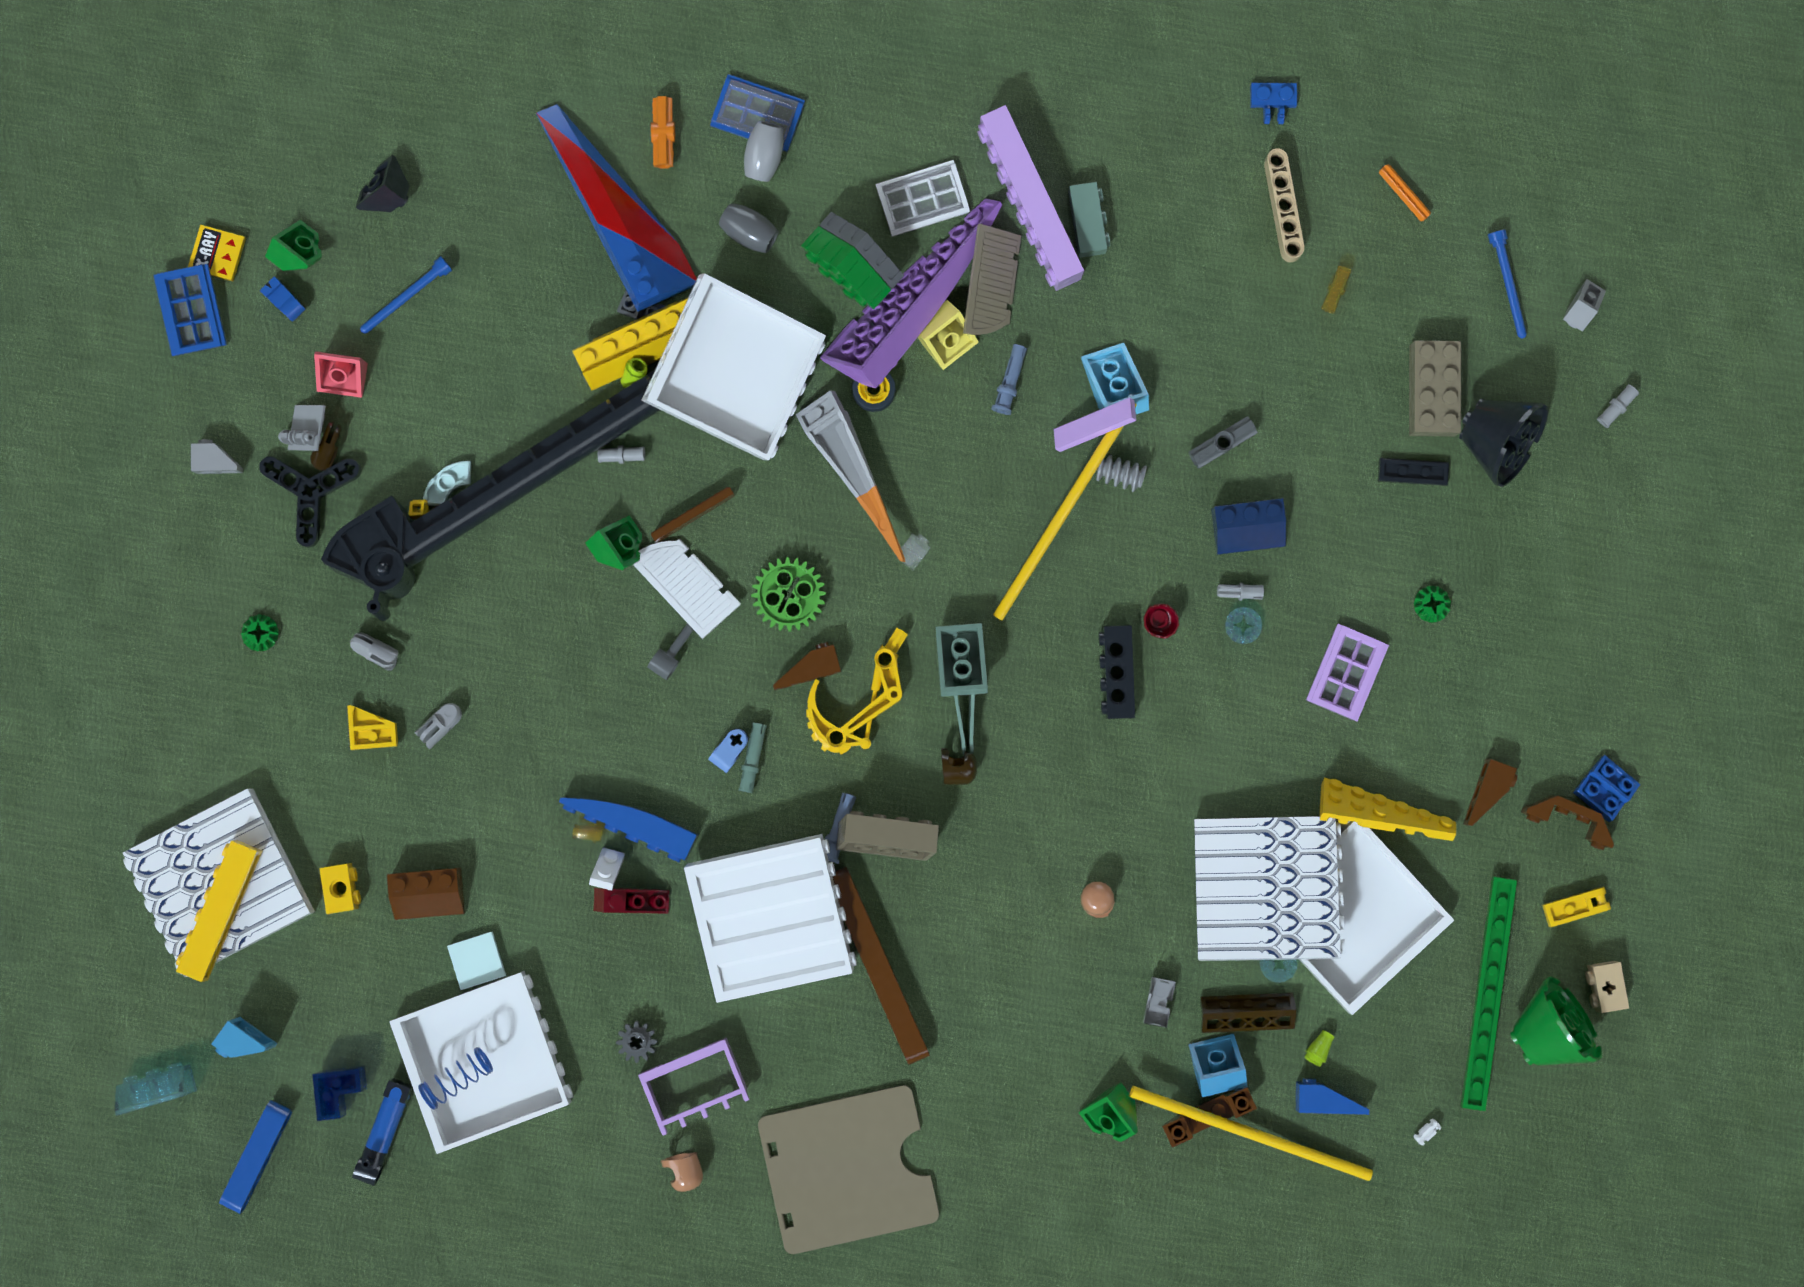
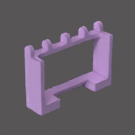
[638,1037,750,1135]

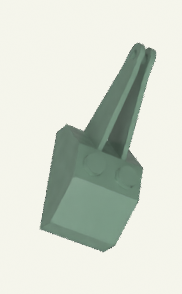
[936,623,988,754]

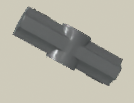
[1188,416,1258,469]

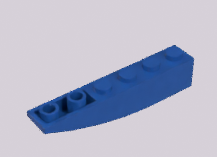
[559,798,698,863]

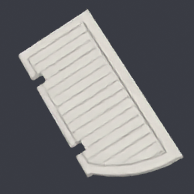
[634,539,741,639]

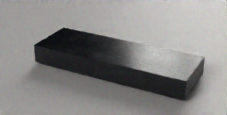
[1378,458,1449,486]

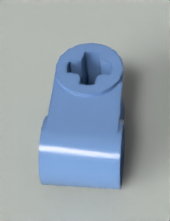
[708,729,748,773]

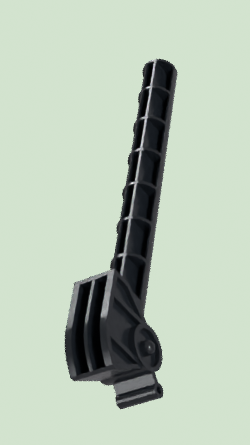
[321,369,660,621]

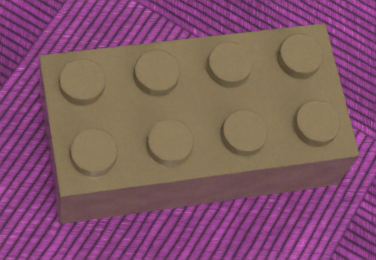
[1409,341,1461,437]
[836,811,939,861]

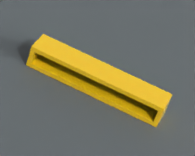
[176,840,262,982]

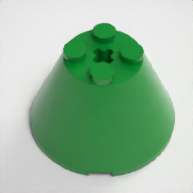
[1510,976,1602,1066]

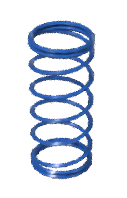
[418,1047,493,1110]

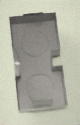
[1143,977,1176,1028]

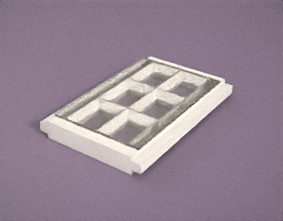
[876,160,970,237]

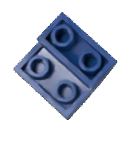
[1573,755,1640,822]

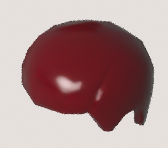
[1143,603,1179,639]

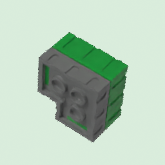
[801,212,904,309]

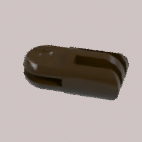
[310,422,342,471]

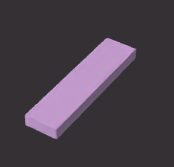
[1054,397,1136,452]

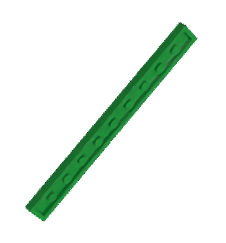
[1460,877,1517,1111]

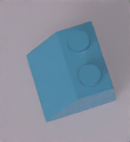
[212,1017,277,1058]
[1189,1034,1248,1097]

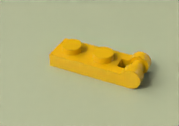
[1542,886,1611,927]

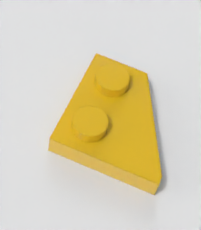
[347,705,398,750]

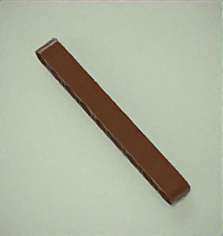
[832,866,930,1065]

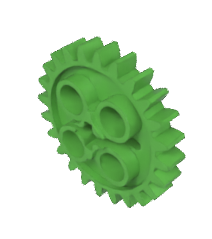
[751,557,826,632]

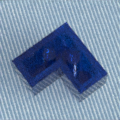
[312,1066,367,1121]

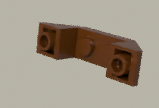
[1521,796,1614,851]
[1162,1087,1257,1148]

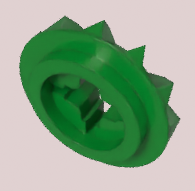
[1414,586,1451,623]
[241,614,279,651]

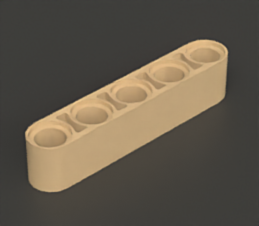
[1264,148,1304,262]

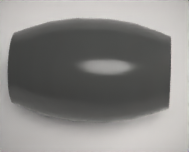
[719,203,779,253]

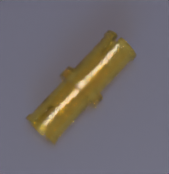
[1321,266,1352,314]

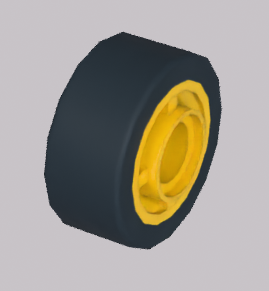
[852,373,896,412]

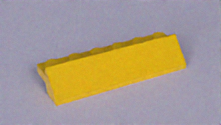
[572,297,689,390]

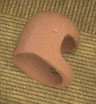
[1080,882,1115,918]
[661,1152,703,1192]

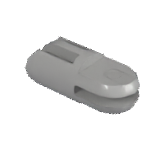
[350,632,398,670]
[414,703,462,749]

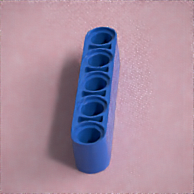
[219,1100,292,1214]

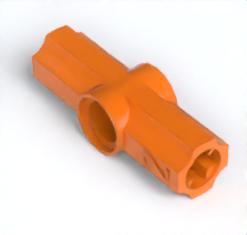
[651,96,675,169]

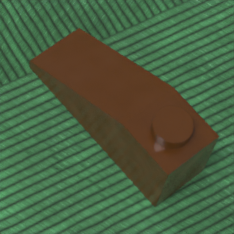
[773,642,841,690]
[1463,759,1518,826]

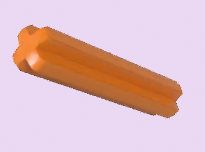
[1379,164,1431,221]

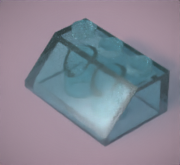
[115,1062,197,1116]

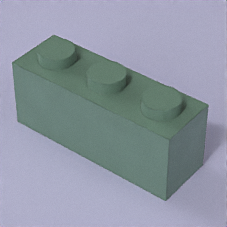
[1068,182,1110,258]

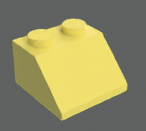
[918,300,979,370]

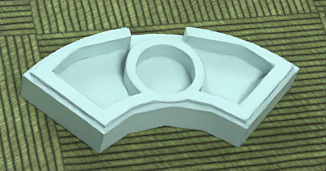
[423,461,471,506]

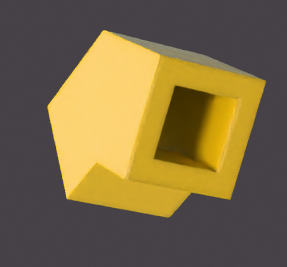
[409,500,429,520]

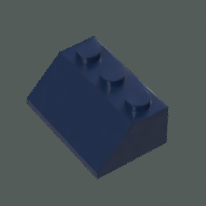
[1211,498,1286,555]

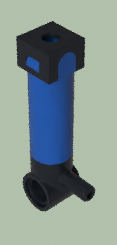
[352,1078,413,1186]

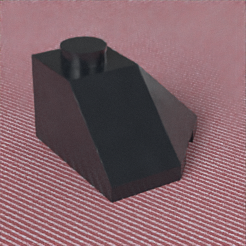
[356,155,410,212]

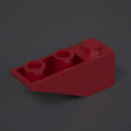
[593,888,669,914]

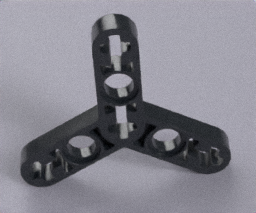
[259,457,362,548]

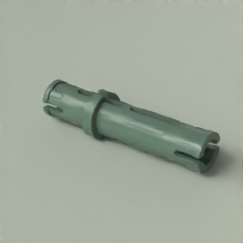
[738,723,767,793]

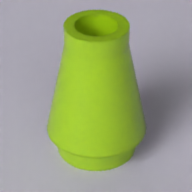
[620,357,647,388]
[1304,1030,1335,1067]

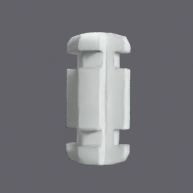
[1414,1119,1441,1145]

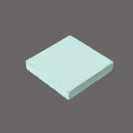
[447,931,506,990]

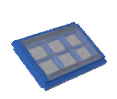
[710,74,805,152]
[153,264,227,356]

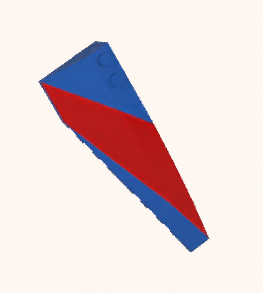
[536,104,697,312]

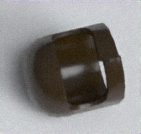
[941,748,977,785]

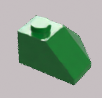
[265,220,322,271]
[585,515,642,570]
[1078,1082,1138,1142]

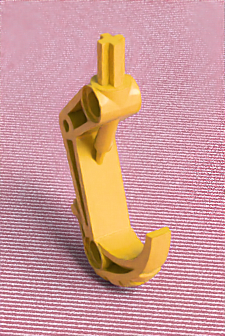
[806,627,908,755]

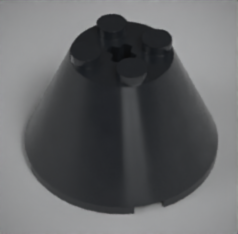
[1459,398,1548,487]

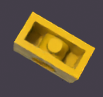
[319,863,361,914]

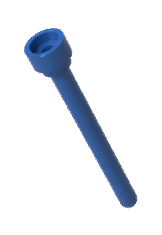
[1488,230,1527,339]
[360,256,452,334]

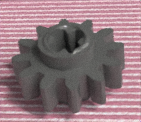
[616,1020,658,1063]

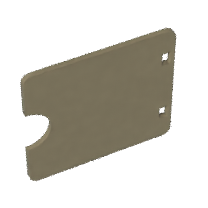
[758,1085,939,1254]

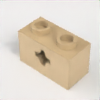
[1585,961,1629,1013]

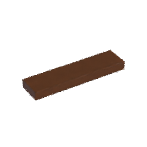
[651,487,735,543]

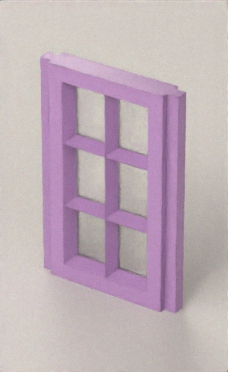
[1306,624,1389,721]

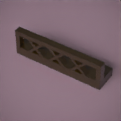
[1200,993,1296,1033]

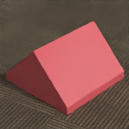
[314,352,368,398]

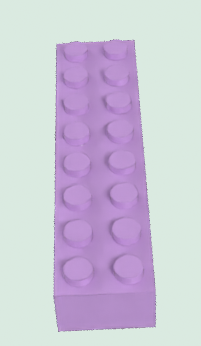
[977,105,1084,291]

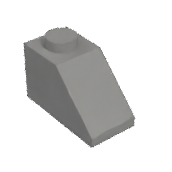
[1563,279,1606,332]
[191,439,243,474]

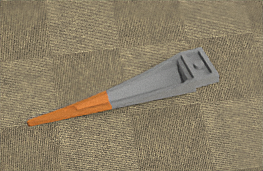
[796,390,905,562]

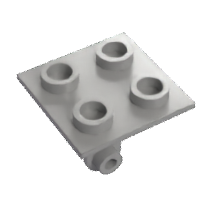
[278,405,326,451]

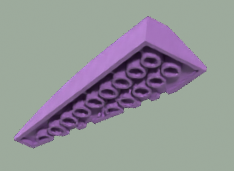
[820,198,1002,388]

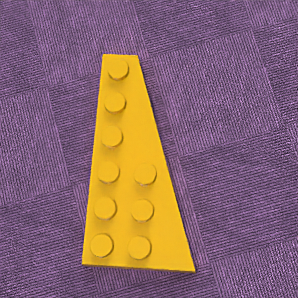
[1319,777,1456,841]

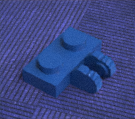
[1250,83,1297,124]

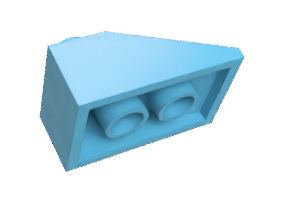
[1081,343,1149,414]

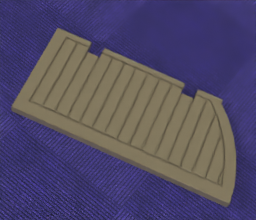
[963,224,1021,335]

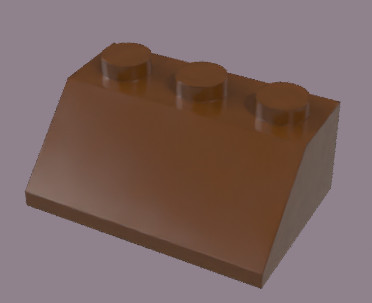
[387,868,465,920]

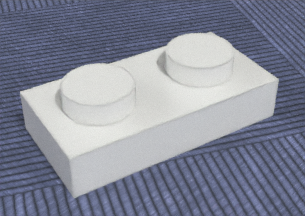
[589,848,625,891]

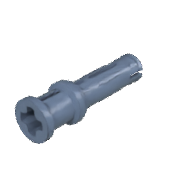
[991,344,1027,415]
[825,793,856,864]

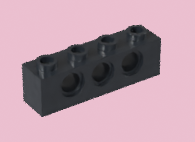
[1098,626,1135,719]

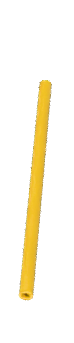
[993,404,1137,621]
[1129,1086,1373,1181]

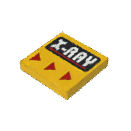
[188,225,246,281]

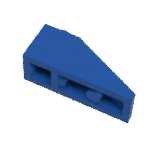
[1296,1078,1369,1115]

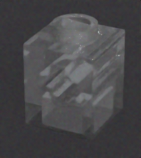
[896,533,931,571]

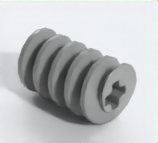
[1096,455,1147,492]

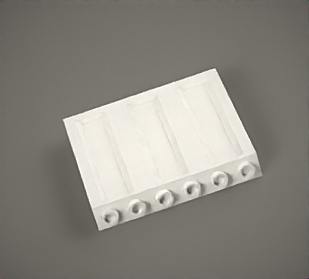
[684,834,857,1003]

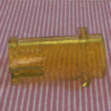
[572,824,603,843]

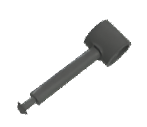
[647,623,693,681]

